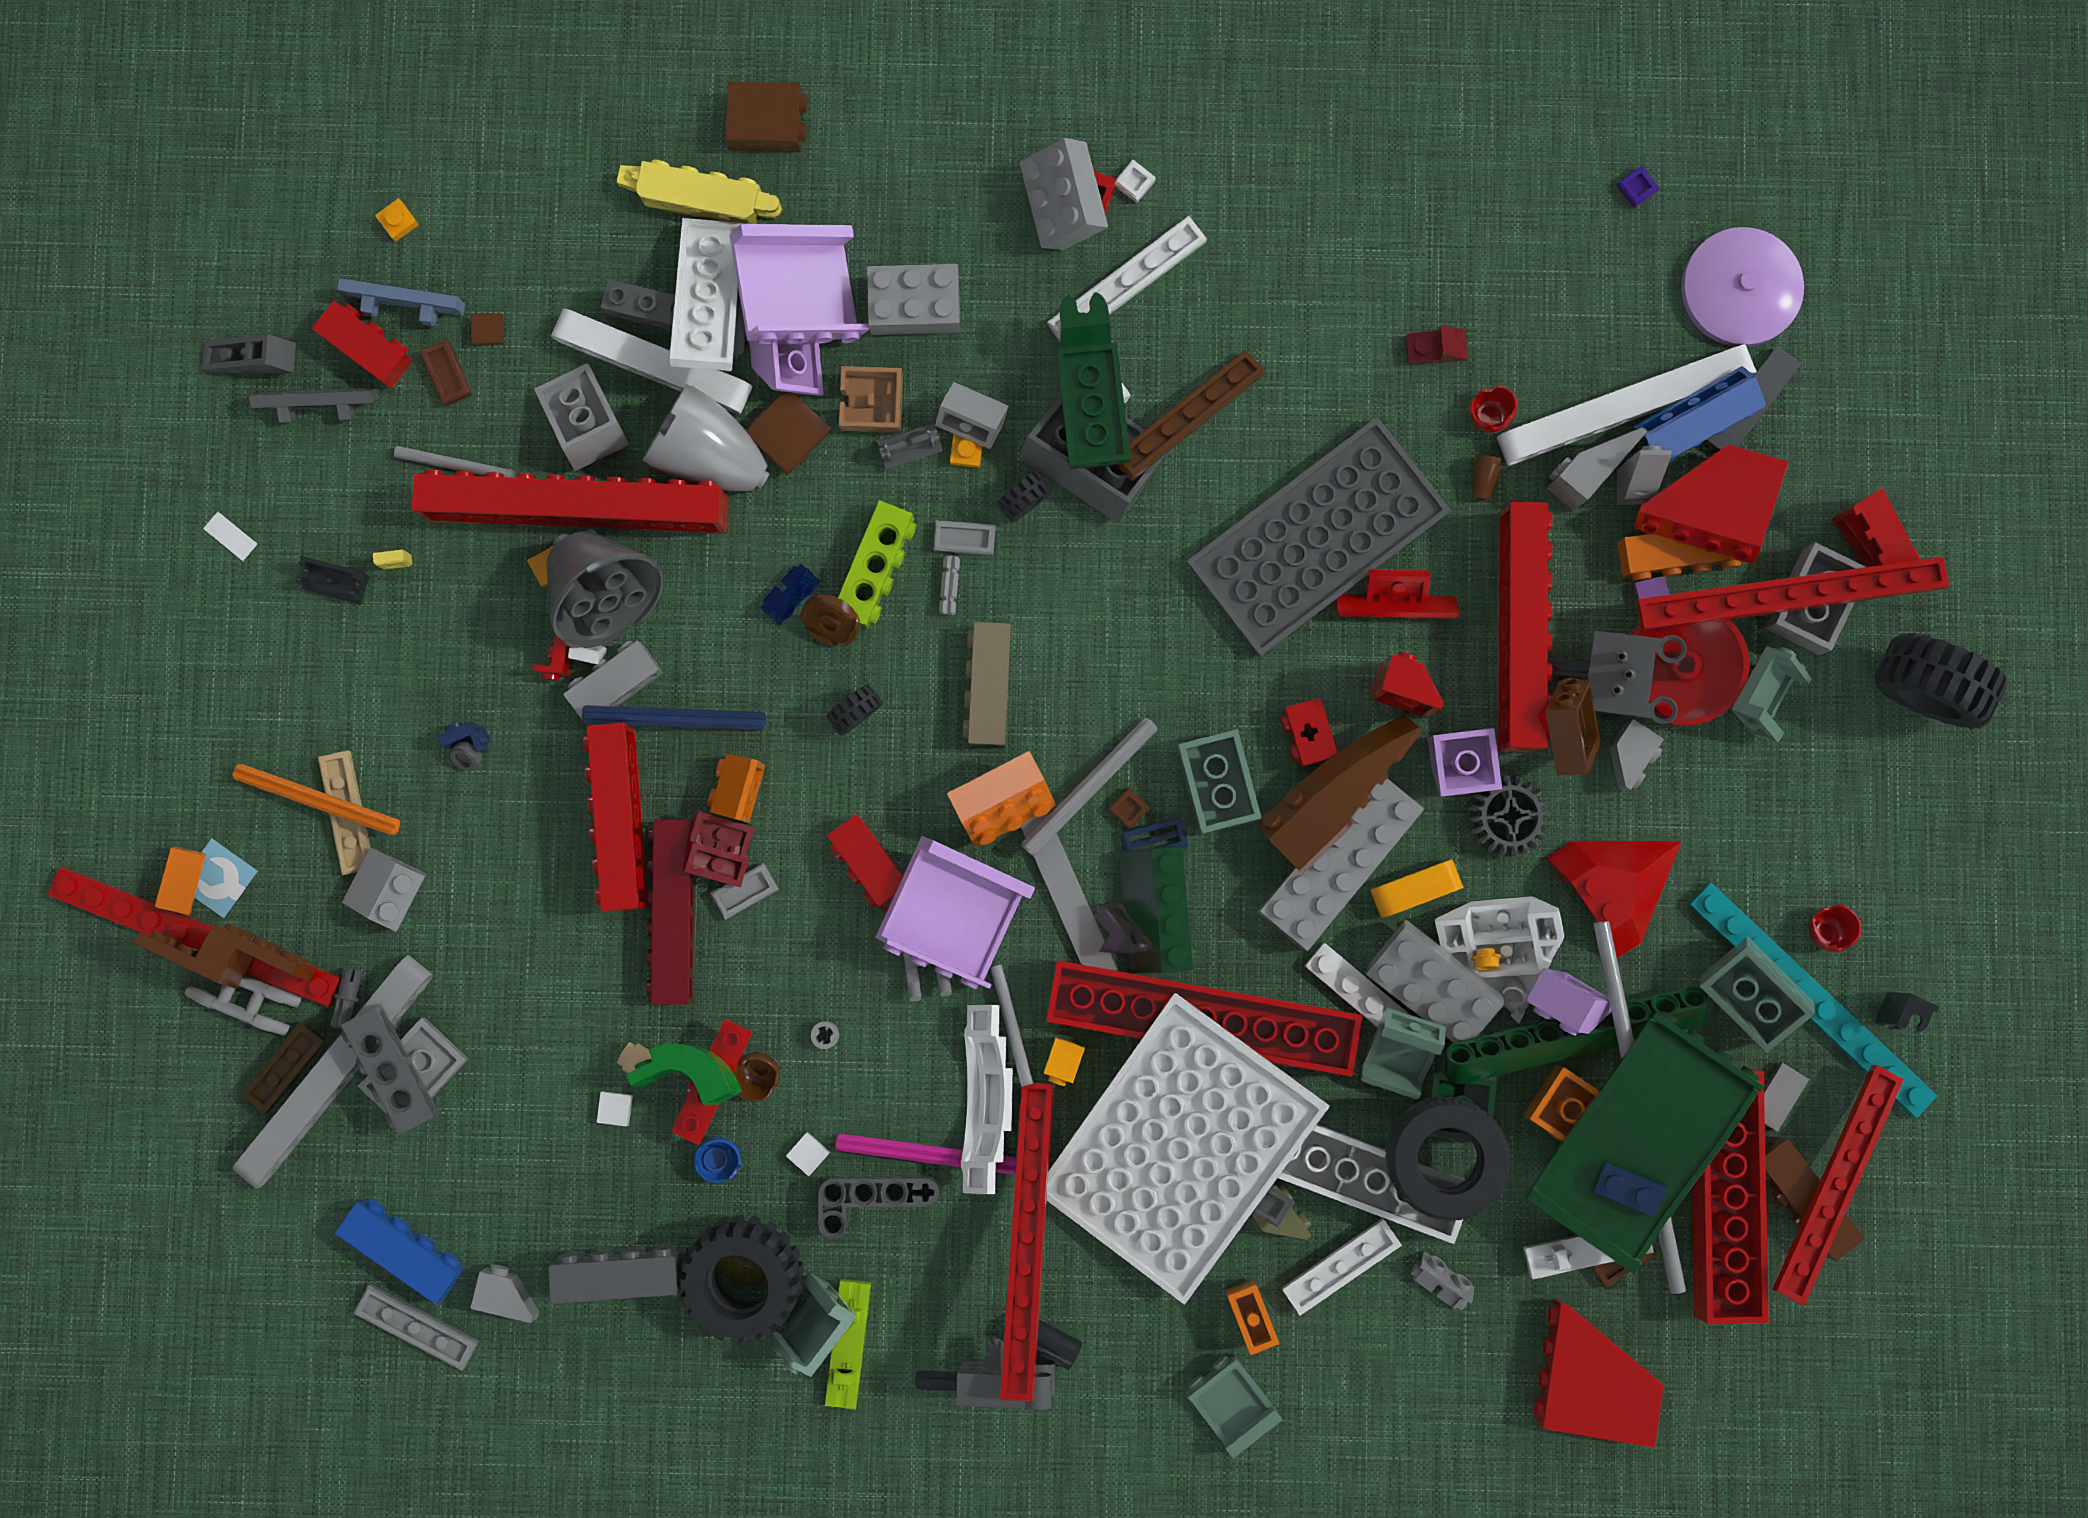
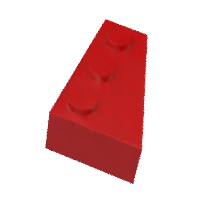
[1832,487,1921,567]

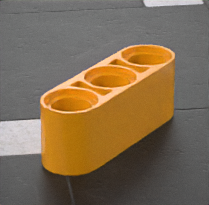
[1370,859,1464,918]

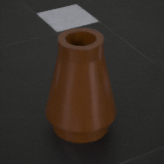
[1472,455,1503,500]

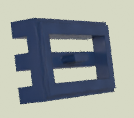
[1122,817,1188,851]

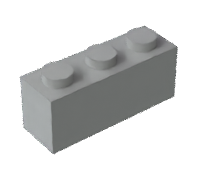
[563,640,664,726]

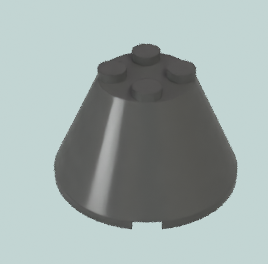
[546,530,664,648]

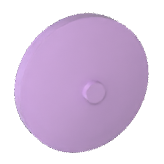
[1681,227,1804,347]

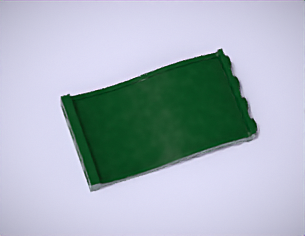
[1524,1011,1765,1274]

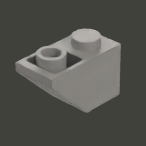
[1609,719,1664,792]

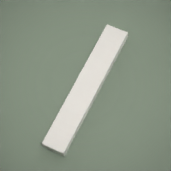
[1047,216,1207,342]

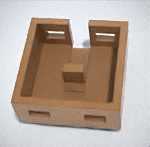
[839,366,903,433]

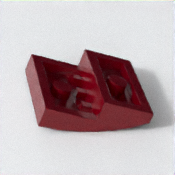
[683,810,754,888]

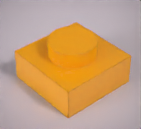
[375,198,419,242]
[950,434,983,468]

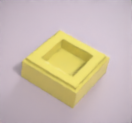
[373,549,412,570]

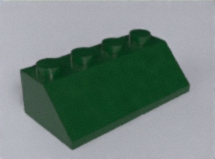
[1119,846,1193,973]

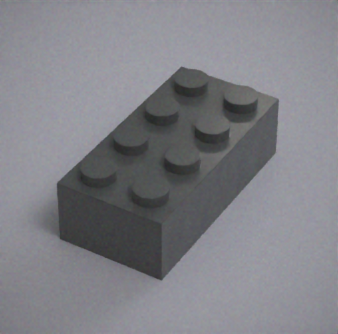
[549,1243,685,1304]

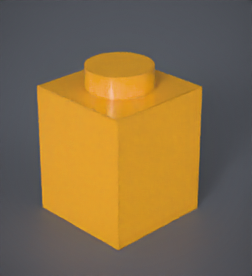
[1044,1037,1085,1086]

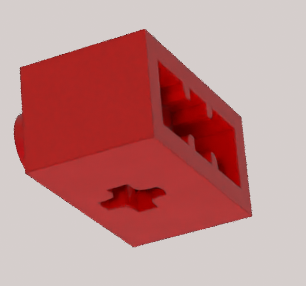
[1280,697,1338,768]

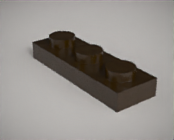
[241,1022,327,1114]

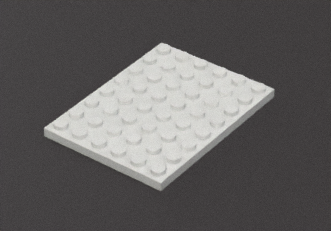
[1047,993,1329,1305]

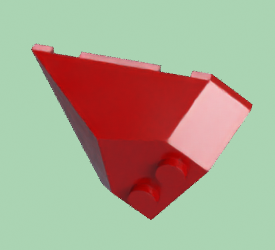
[1546,841,1682,959]

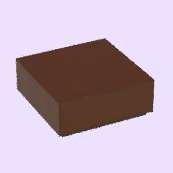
[471,313,504,346]
[1108,787,1150,830]

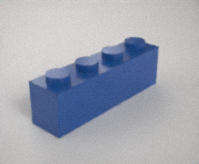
[1634,366,1767,462]
[335,1199,465,1305]

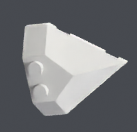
[1435,896,1564,1024]

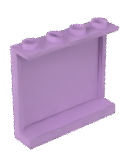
[875,836,1035,989]

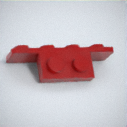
[1335,569,1459,619]
[672,1020,752,1144]

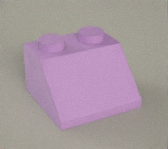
[1427,728,1502,797]
[1526,968,1611,1035]

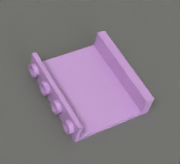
[730,224,870,344]

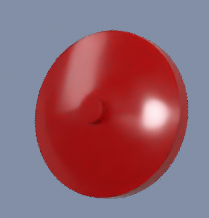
[1631,619,1750,725]

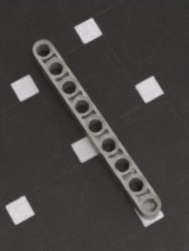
[233,955,433,1190]

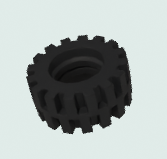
[997,470,1054,523]
[826,684,883,736]

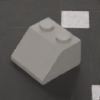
[342,847,427,932]

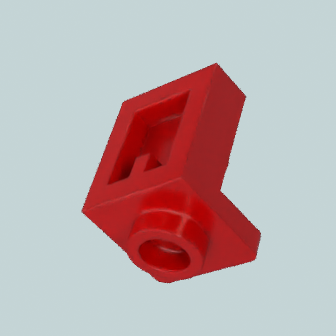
[533,636,572,681]

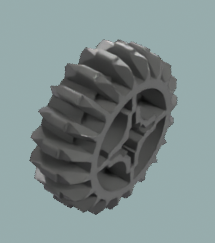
[1467,775,1551,858]

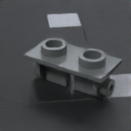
[877,423,943,470]

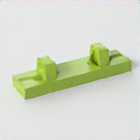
[825,1279,872,1410]

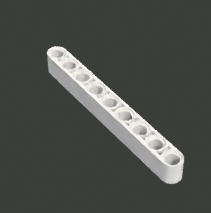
[1496,344,1757,465]

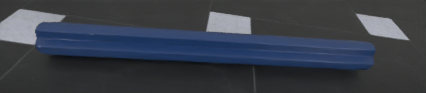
[582,705,766,730]

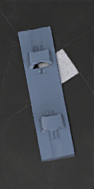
[337,278,465,327]

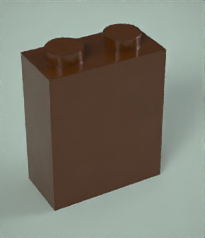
[726,81,808,152]

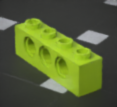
[838,500,917,629]

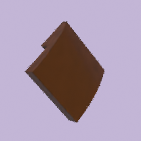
[746,392,832,475]

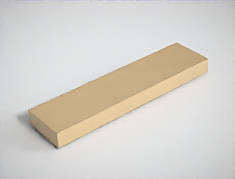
[318,750,370,875]

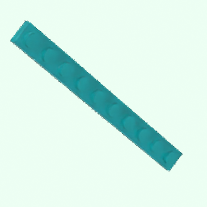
[1687,883,1938,1118]

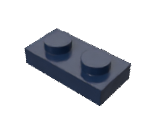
[1593,1161,1667,1218]

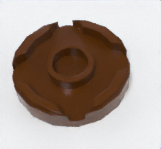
[800,594,861,646]

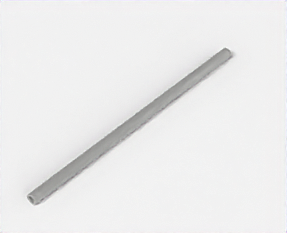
[1593,921,1686,1294]

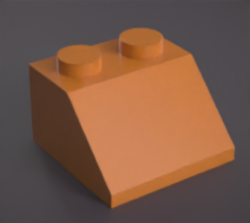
[707,753,766,823]

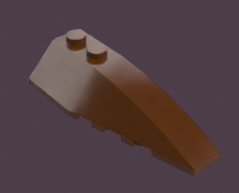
[1256,714,1422,874]

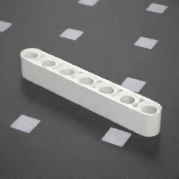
[551,309,752,415]

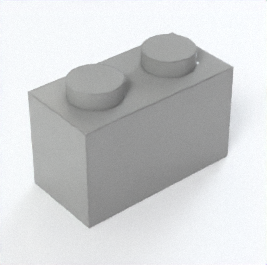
[935,382,1009,449]

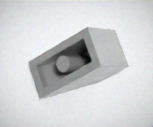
[471,1264,539,1323]

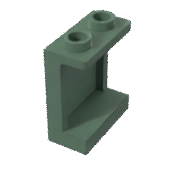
[1732,646,1812,743]
[1360,1007,1446,1099]
[768,1273,857,1377]
[1185,1354,1282,1459]

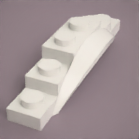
[961,1005,1013,1194]

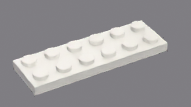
[670,218,743,371]

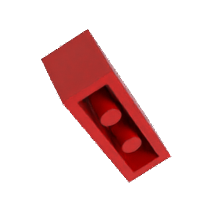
[312,301,413,389]
[827,814,903,913]

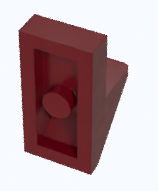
[1405,325,1468,365]

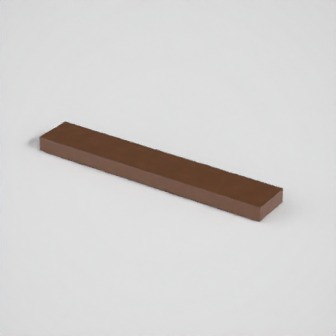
[1116,350,1266,481]

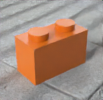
[1225,1279,1279,1356]

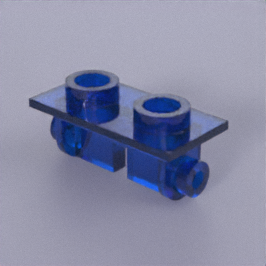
[760,563,820,625]

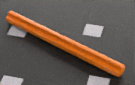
[232,764,401,835]

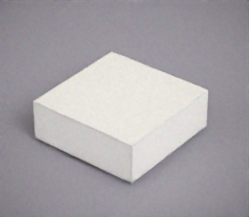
[1116,160,1156,203]
[568,646,607,664]
[597,1091,633,1126]
[786,1132,830,1176]

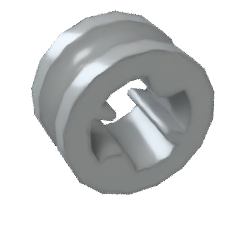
[811,1021,839,1049]

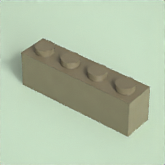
[963,622,1011,747]

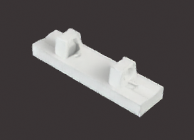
[1523,1235,1653,1279]

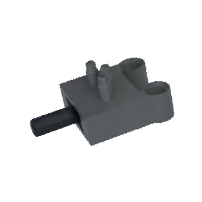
[1547,631,1687,724]
[915,1337,1055,1410]

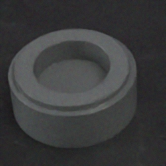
[449,741,482,771]

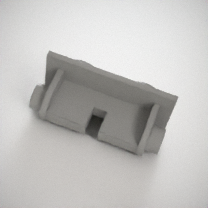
[1410,1251,1474,1310]

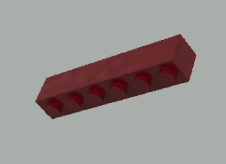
[646,820,695,1005]

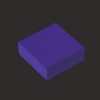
[1616,165,1660,208]

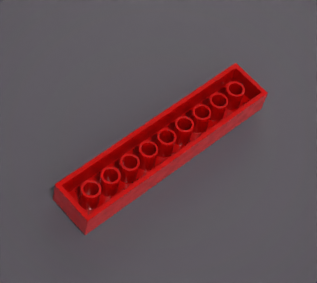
[412,470,729,533]
[1046,960,1363,1077]

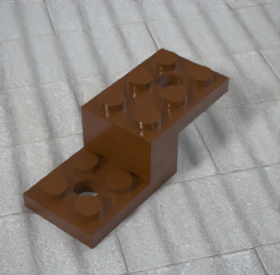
[133,923,315,989]

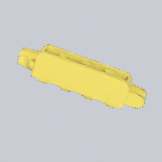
[617,160,782,224]

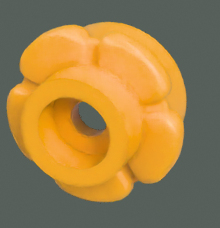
[1471,948,1502,971]

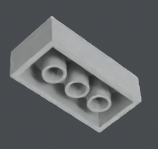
[1366,919,1504,1043]

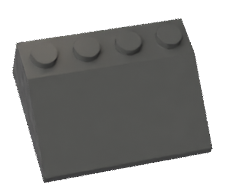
[1018,395,1166,523]

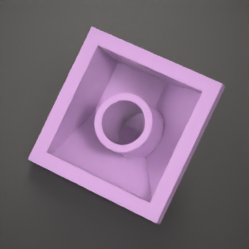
[749,340,824,396]

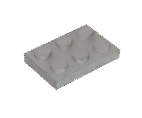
[358,1017,468,1113]

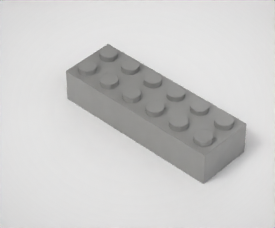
[1257,778,1424,951]

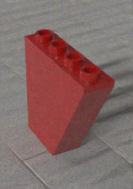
[1634,444,1788,564]
[1533,1298,1664,1448]

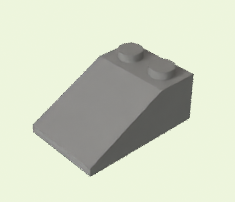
[534,363,629,471]
[1546,428,1647,511]

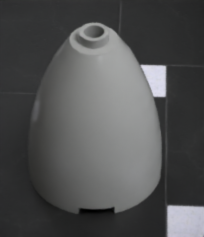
[642,384,770,491]

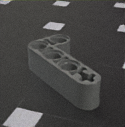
[818,1175,941,1239]

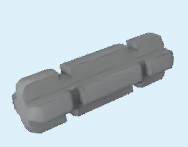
[939,556,960,615]

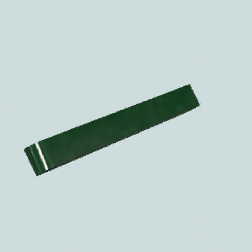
[1445,986,1709,1084]

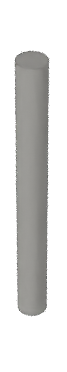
[394,446,515,478]
[990,965,1033,1087]

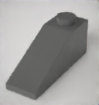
[202,334,296,375]

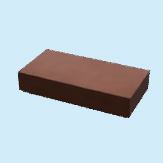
[420,339,473,407]

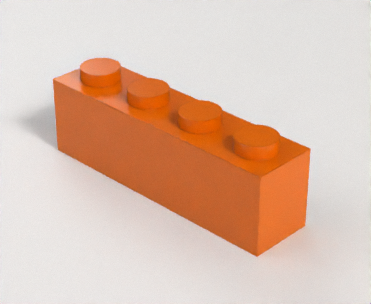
[1617,534,1741,581]

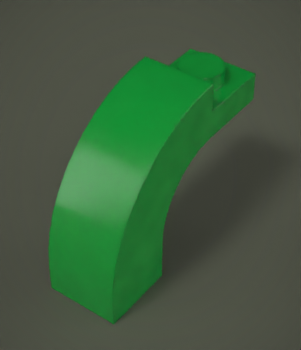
[626,1044,742,1106]

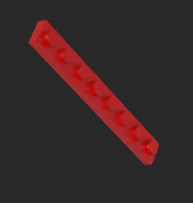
[1772,1065,1904,1306]

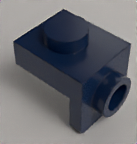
[437,721,490,754]

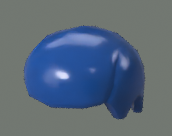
[693,1136,741,1184]

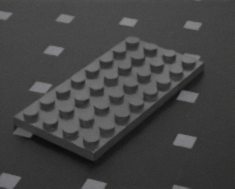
[1186,417,1451,657]

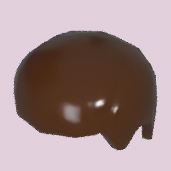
[734,1051,780,1102]

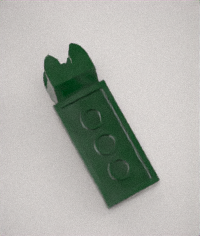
[1057,292,1131,469]

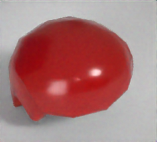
[1469,385,1517,433]
[1808,904,1862,952]

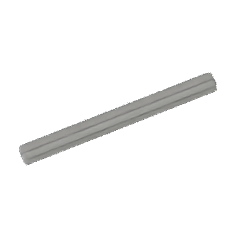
[1021,718,1157,855]

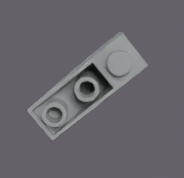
[1617,445,1671,505]

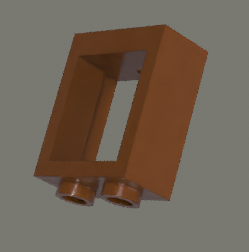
[1545,678,1601,775]

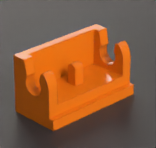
[155,847,207,915]

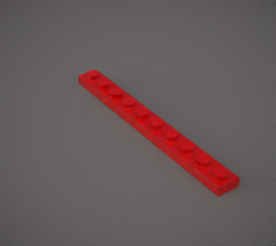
[1636,557,1950,632]
[48,867,342,1007]
[1000,1083,1054,1402]

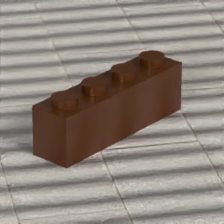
[1765,1136,1865,1261]

